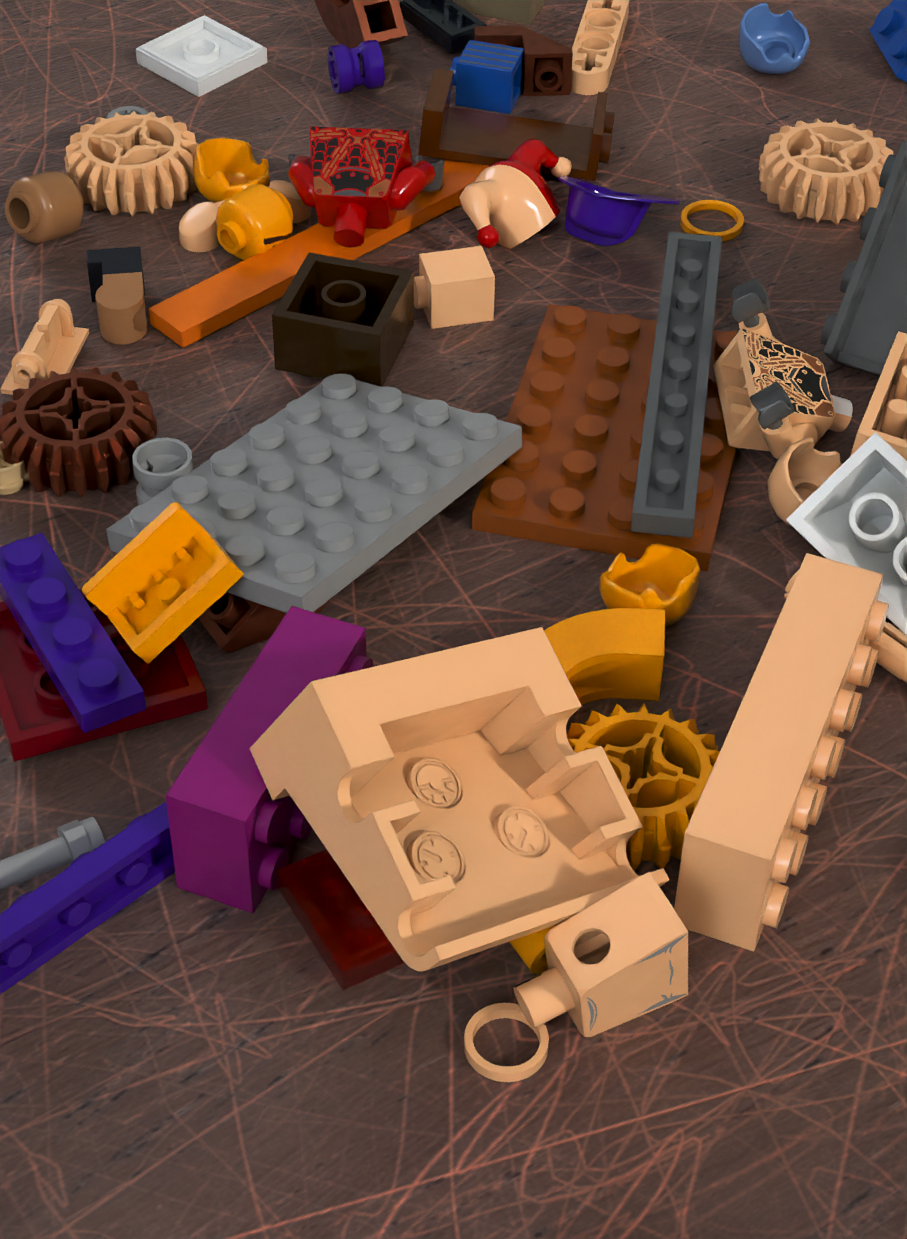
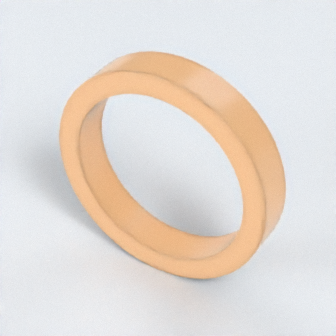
[464,1003,549,1082]

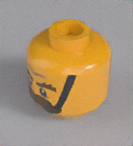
[216,184,294,260]

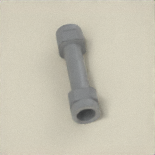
[0,817,105,891]

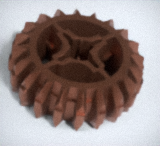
[0,367,158,498]

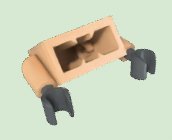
[713,278,853,459]

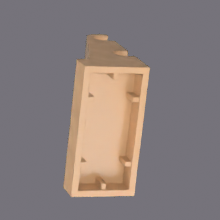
[249,627,669,972]

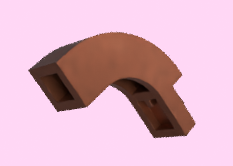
[314,0,408,48]

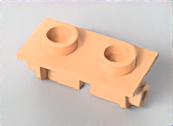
[0,299,89,395]

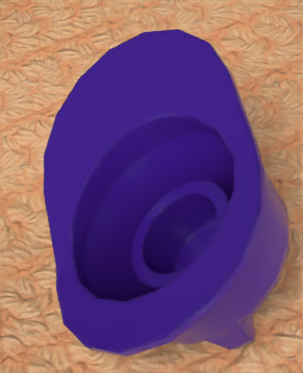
[558,176,680,246]

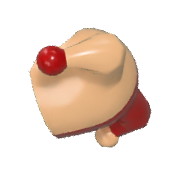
[459,139,572,249]

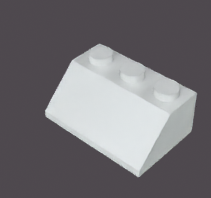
[786,432,907,635]

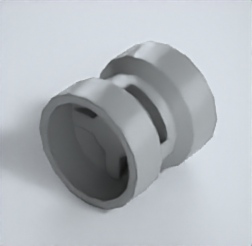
[132,437,193,505]

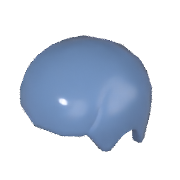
[738,3,810,75]

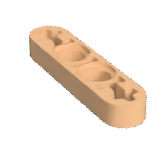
[571,0,630,95]

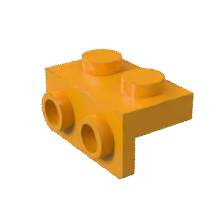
[82,502,244,664]

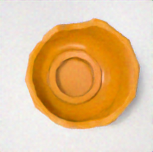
[193,138,270,203]
[599,544,701,626]

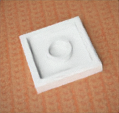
[136,15,268,97]

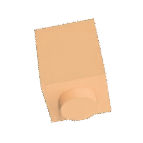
[414,246,495,329]

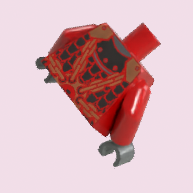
[288,126,445,248]

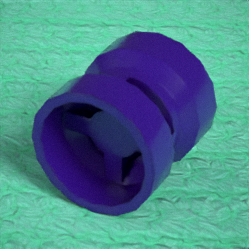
[327,40,385,94]

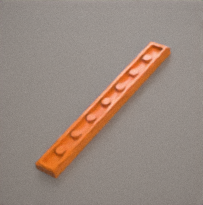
[148,159,489,348]

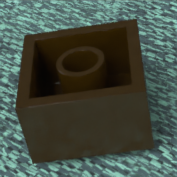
[272,252,414,387]

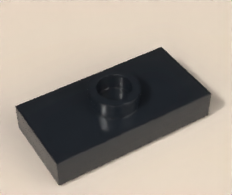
[400,0,487,54]

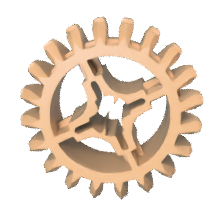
[64,111,198,217]
[759,118,893,225]

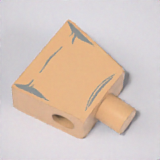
[513,872,688,1037]

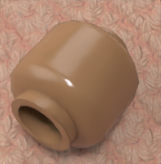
[5,171,83,244]

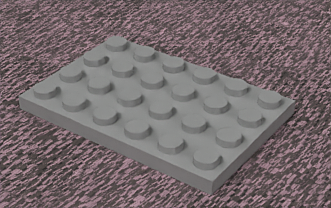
[106,374,522,613]

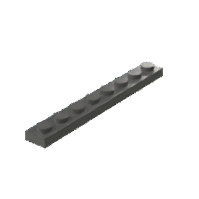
[631,232,722,538]

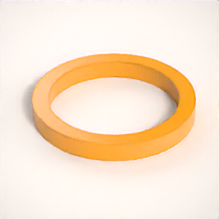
[680,200,744,242]

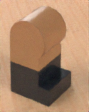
[86,247,147,345]

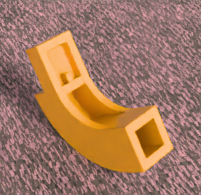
[544,608,665,705]

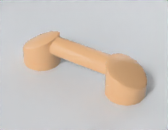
[178,180,312,252]

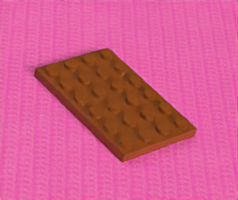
[472,304,738,572]

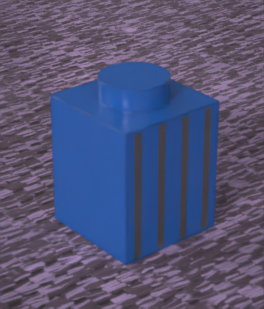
[450,40,524,114]

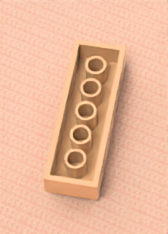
[674,553,889,952]

